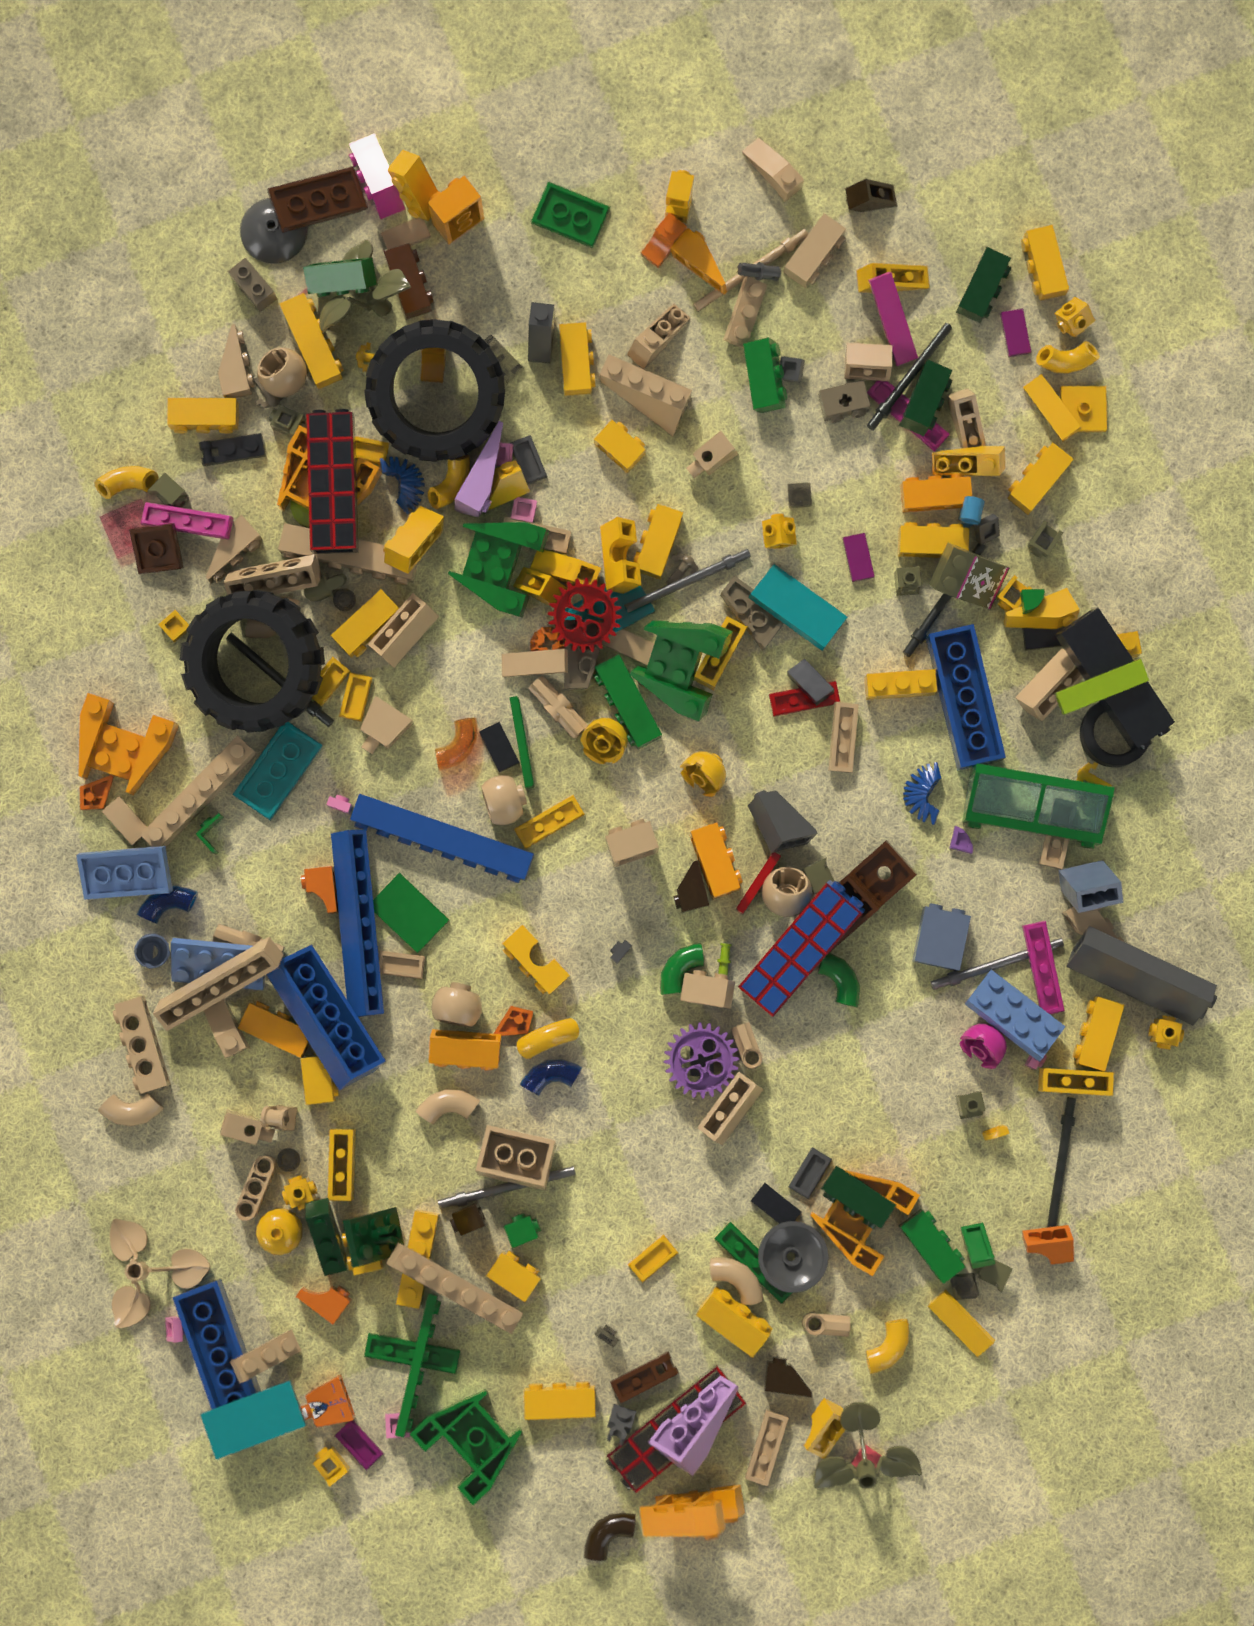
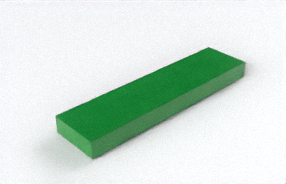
[509,696,535,789]
[714,1222,792,1304]
[364,1333,461,1374]

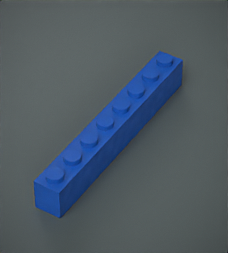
[350,793,534,883]
[331,830,384,1017]

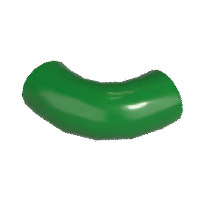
[660,943,704,995]
[818,953,860,1008]

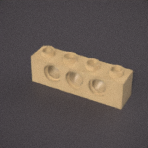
[223,554,322,595]
[113,996,171,1094]

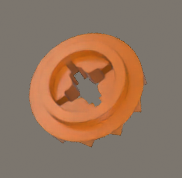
[530,626,564,651]

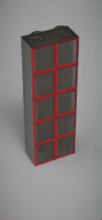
[606,1364,747,1493]

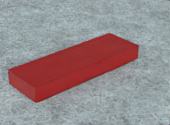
[769,681,840,717]
[736,852,781,915]

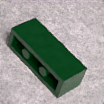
[956,247,1012,323]
[899,359,953,436]
[821,1165,896,1230]
[305,1198,347,1276]

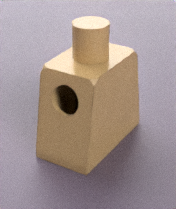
[686,431,738,479]
[360,696,413,754]
[220,1109,275,1145]

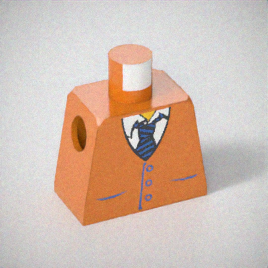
[301,1375,356,1427]

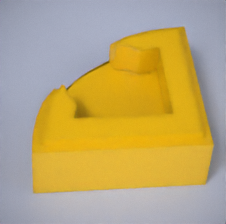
[982,1125,1010,1141]

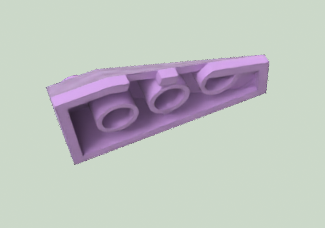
[455,421,503,517]
[648,1376,739,1476]

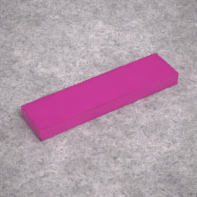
[868,272,918,366]
[867,381,950,452]
[140,502,234,540]
[1022,921,1065,1014]

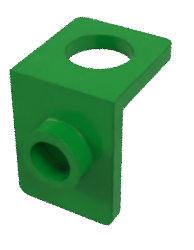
[196,813,224,855]

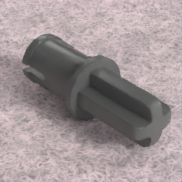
[737,262,781,281]

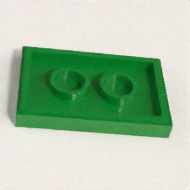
[531,181,610,248]
[373,872,449,953]

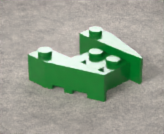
[448,522,550,618]
[630,620,733,722]
[409,1389,522,1506]

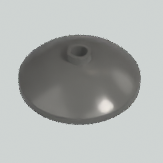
[240,198,307,264]
[758,1221,828,1293]

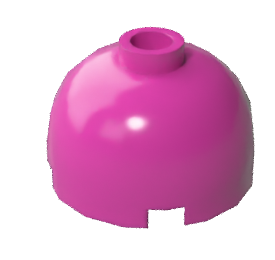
[959,1023,1007,1069]

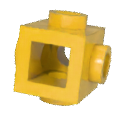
[1054,297,1095,337]
[762,513,797,549]
[1148,1015,1184,1050]
[282,1175,318,1210]

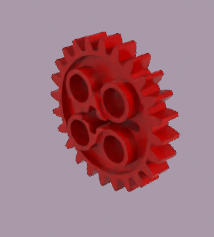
[547,578,622,653]

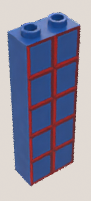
[738,880,865,1017]

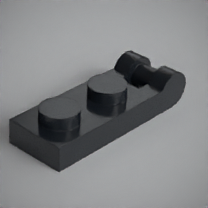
[199,433,266,466]

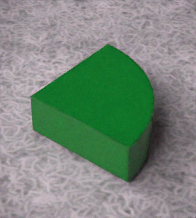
[1020,589,1045,614]

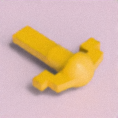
[355,342,375,372]
[1076,762,1112,787]

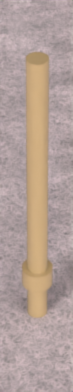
[693,229,808,311]

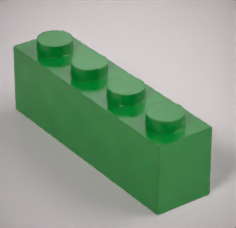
[593,654,662,749]

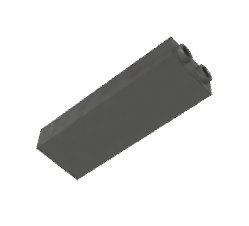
[1066,926,1217,1026]

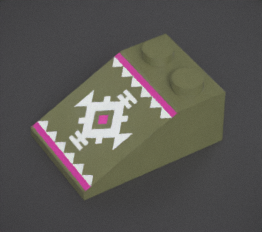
[929,542,1010,610]

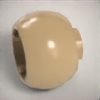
[257,347,307,398]
[481,775,527,825]
[762,867,812,917]
[431,982,482,1027]

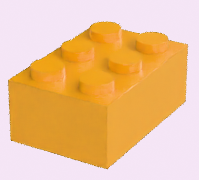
[428,175,485,245]
[690,822,743,900]

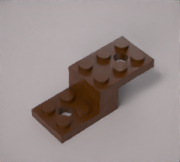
[828,840,917,954]

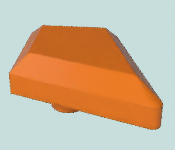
[80,775,114,810]
[493,1006,534,1036]

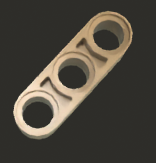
[235,1155,277,1221]

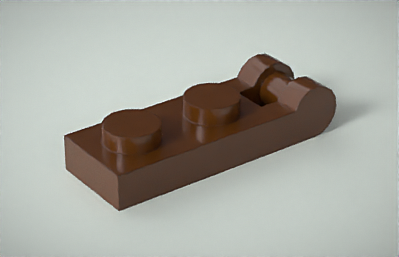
[610,1351,679,1403]

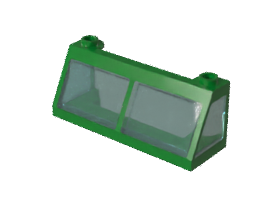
[962,763,1115,849]

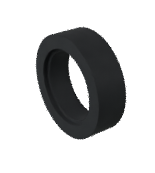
[1080,702,1148,768]

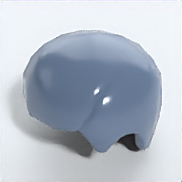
[134,933,170,969]

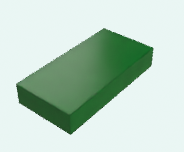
[961,1223,995,1269]

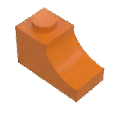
[641,213,687,268]
[301,866,338,914]
[1022,1225,1074,1265]
[295,1285,352,1324]

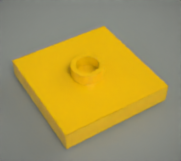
[1060,386,1107,432]

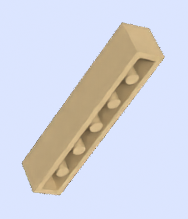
[278,523,418,585]
[140,735,257,847]
[153,937,283,1031]
[386,1243,523,1334]

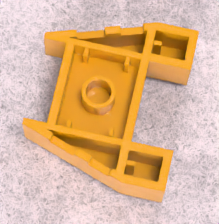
[277,425,382,512]
[78,693,179,795]
[810,1170,920,1277]
[639,1485,745,1539]

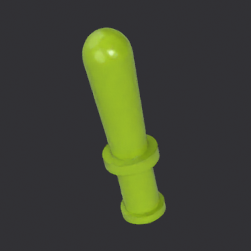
[717,943,732,975]

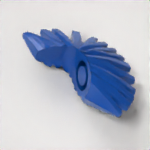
[380,456,425,514]
[903,762,942,825]

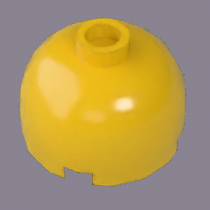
[580,718,628,764]
[680,751,726,797]
[256,1208,303,1255]

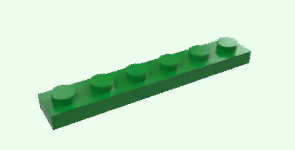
[395,1293,442,1438]

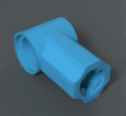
[958,496,985,528]

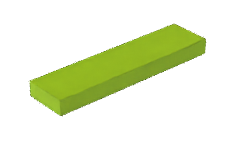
[1054,659,1150,715]

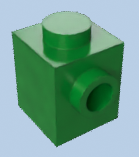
[504,1213,541,1248]

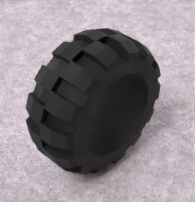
[364,319,506,462]
[180,590,325,733]

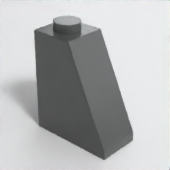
[528,302,556,364]
[748,790,818,853]

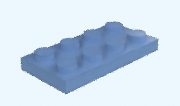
[76,846,173,900]
[171,938,265,990]
[965,970,1066,1062]

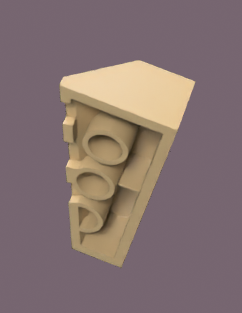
[599,354,692,437]

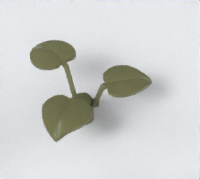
[319,240,411,333]
[814,1402,922,1489]

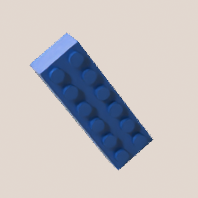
[926,624,1006,771]
[266,945,386,1091]
[173,1279,261,1409]

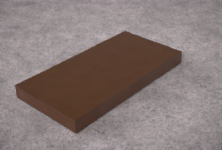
[267,166,368,233]

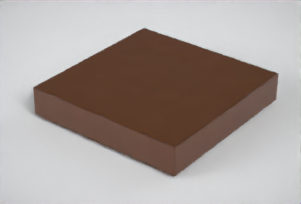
[129,523,184,574]

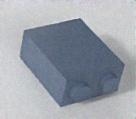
[1059,860,1123,913]
[912,903,971,971]

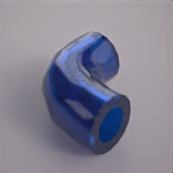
[136,885,198,924]
[519,1059,582,1096]

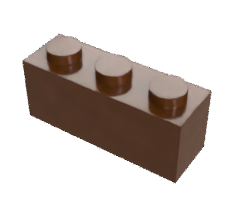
[384,243,434,320]

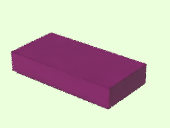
[1000,308,1031,357]
[842,533,875,582]
[334,1420,384,1470]

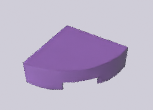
[949,826,973,854]

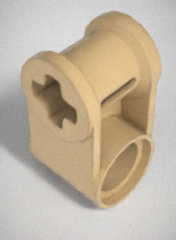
[261,1105,297,1131]

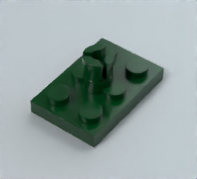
[343,1207,404,1268]

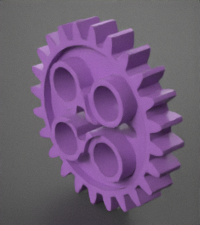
[663,1023,739,1098]

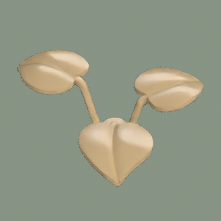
[110,1219,210,1328]

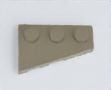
[720,576,784,651]
[563,620,604,689]

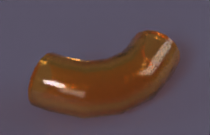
[435,718,478,771]

